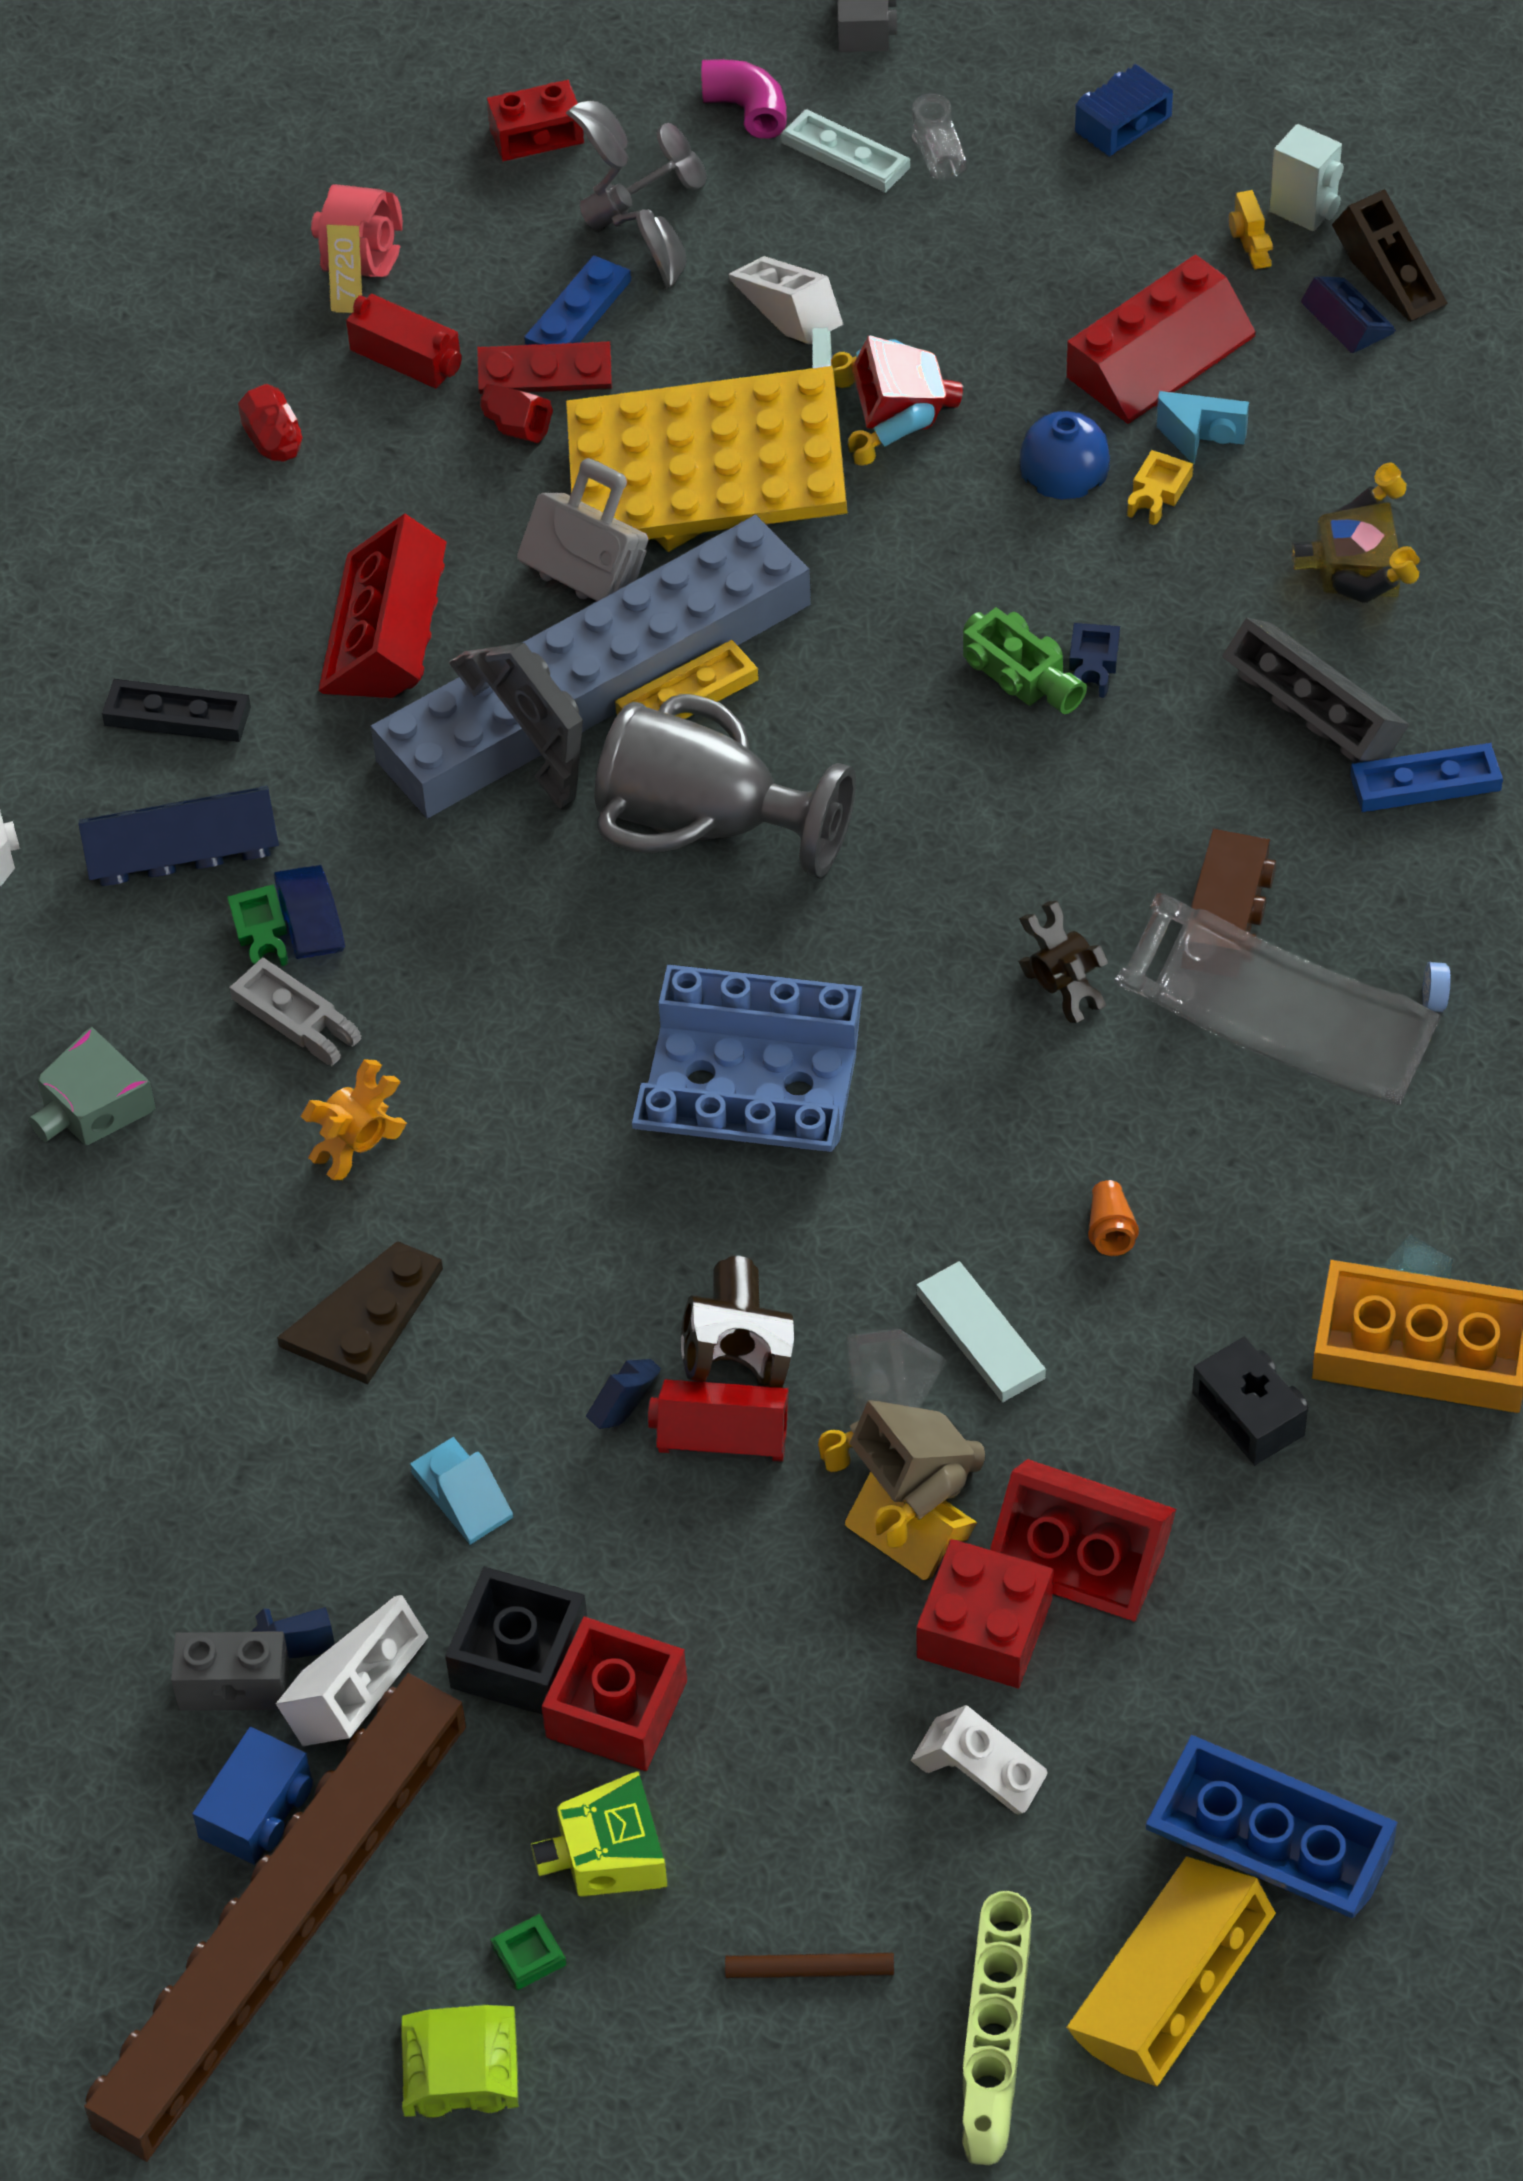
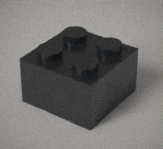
[445,1566,587,1715]

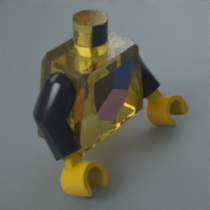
[1292,462,1420,603]

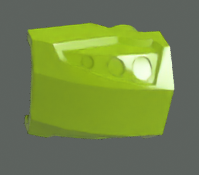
[402,2005,519,2118]

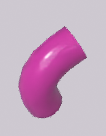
[701,59,787,139]

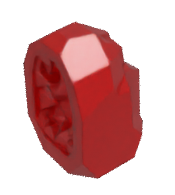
[480,383,553,443]
[238,384,302,462]

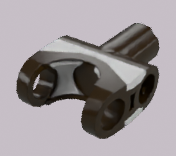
[681,1256,794,1388]

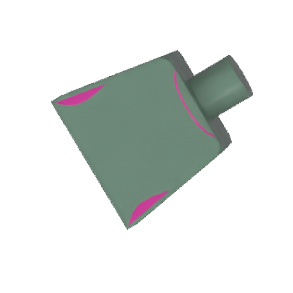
[29,1027,156,1145]

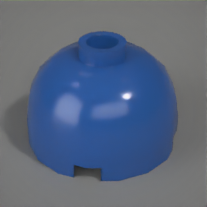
[1020,411,1110,499]

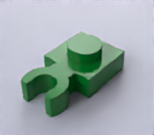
[227,884,288,966]

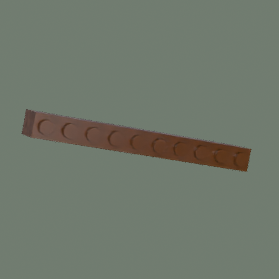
[84,1673,466,2162]

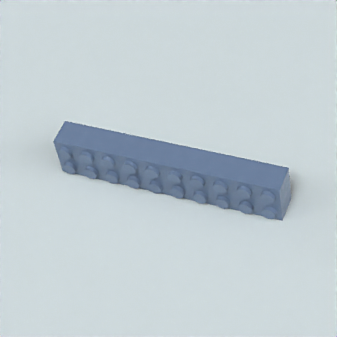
[371,515,811,819]

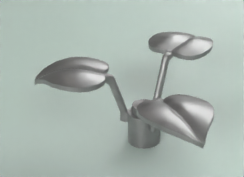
[566,101,706,289]

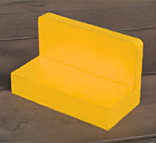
[845,1472,977,1580]

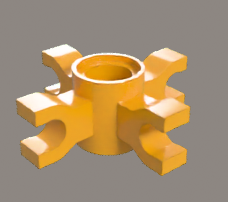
[300,1059,407,1180]

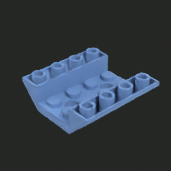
[632,965,862,1152]

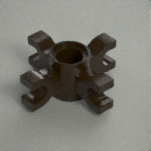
[1018,901,1108,1023]

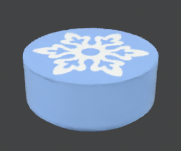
[1422,962,1450,1012]

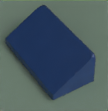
[1301,276,1396,353]

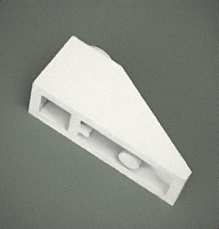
[728,256,843,344]
[276,1595,428,1746]

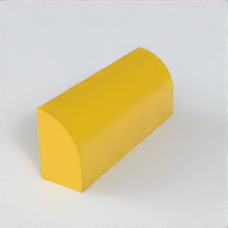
[1067,1856,1276,2087]

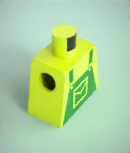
[531,1771,667,1896]

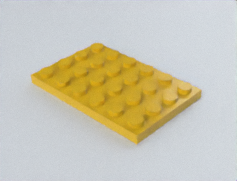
[566,366,848,539]

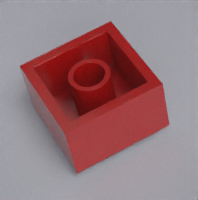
[916,1539,1053,1689]
[542,1616,687,1772]

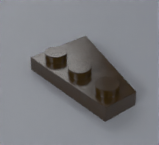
[277,1241,443,1385]

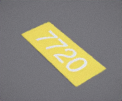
[327,225,362,313]

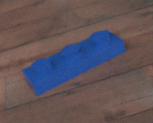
[524,255,631,345]
[1350,743,1503,812]

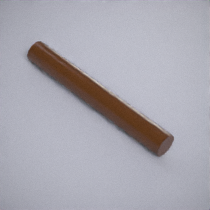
[725,1952,894,1978]

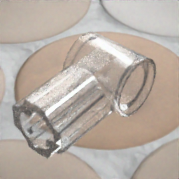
[911,94,967,181]

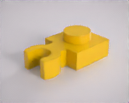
[1229,190,1273,269]
[1127,450,1193,525]

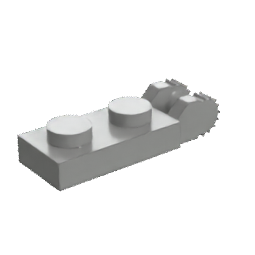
[229,957,362,1066]

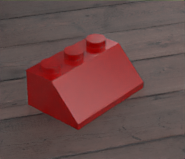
[990,1459,1177,1622]

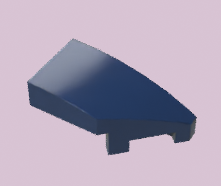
[585,1359,661,1429]
[251,1607,335,1658]

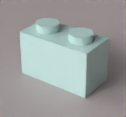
[1269,124,1344,231]

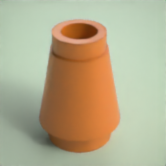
[1088,1180,1139,1256]

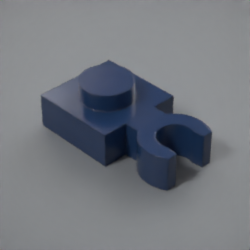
[1069,623,1120,698]

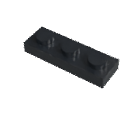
[102,679,251,742]

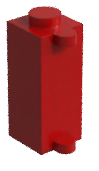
[346,293,462,389]
[648,1379,789,1462]

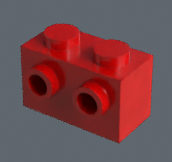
[487,80,584,162]

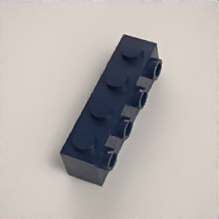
[78,785,279,886]

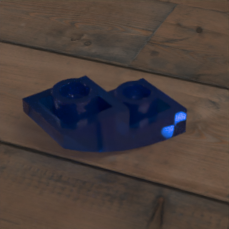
[273,865,346,959]

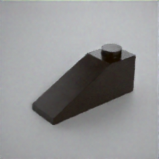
[1331,189,1448,322]

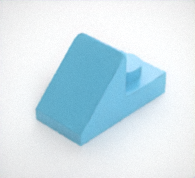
[1157,391,1249,464]
[410,1437,514,1545]

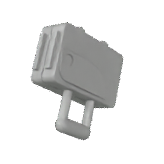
[517,458,648,601]

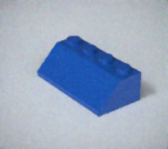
[1145,1735,1397,1919]

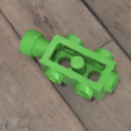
[963,607,1087,714]

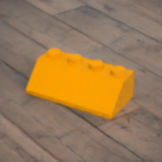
[1312,1260,1523,1413]

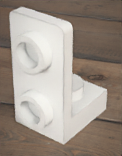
[910,1705,1047,1814]

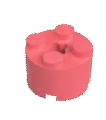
[311,184,403,277]

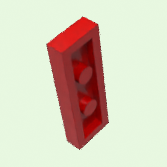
[477,342,612,394]

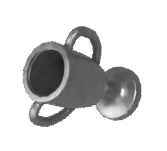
[594,694,856,878]

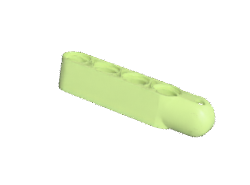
[963,1891,1031,2165]

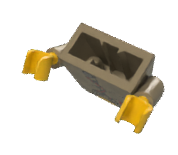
[818,1400,985,1548]

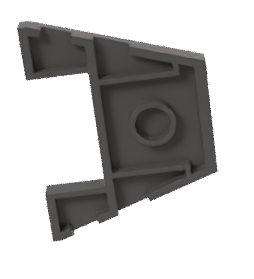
[449,643,583,809]

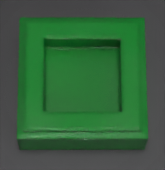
[490,1913,567,1991]

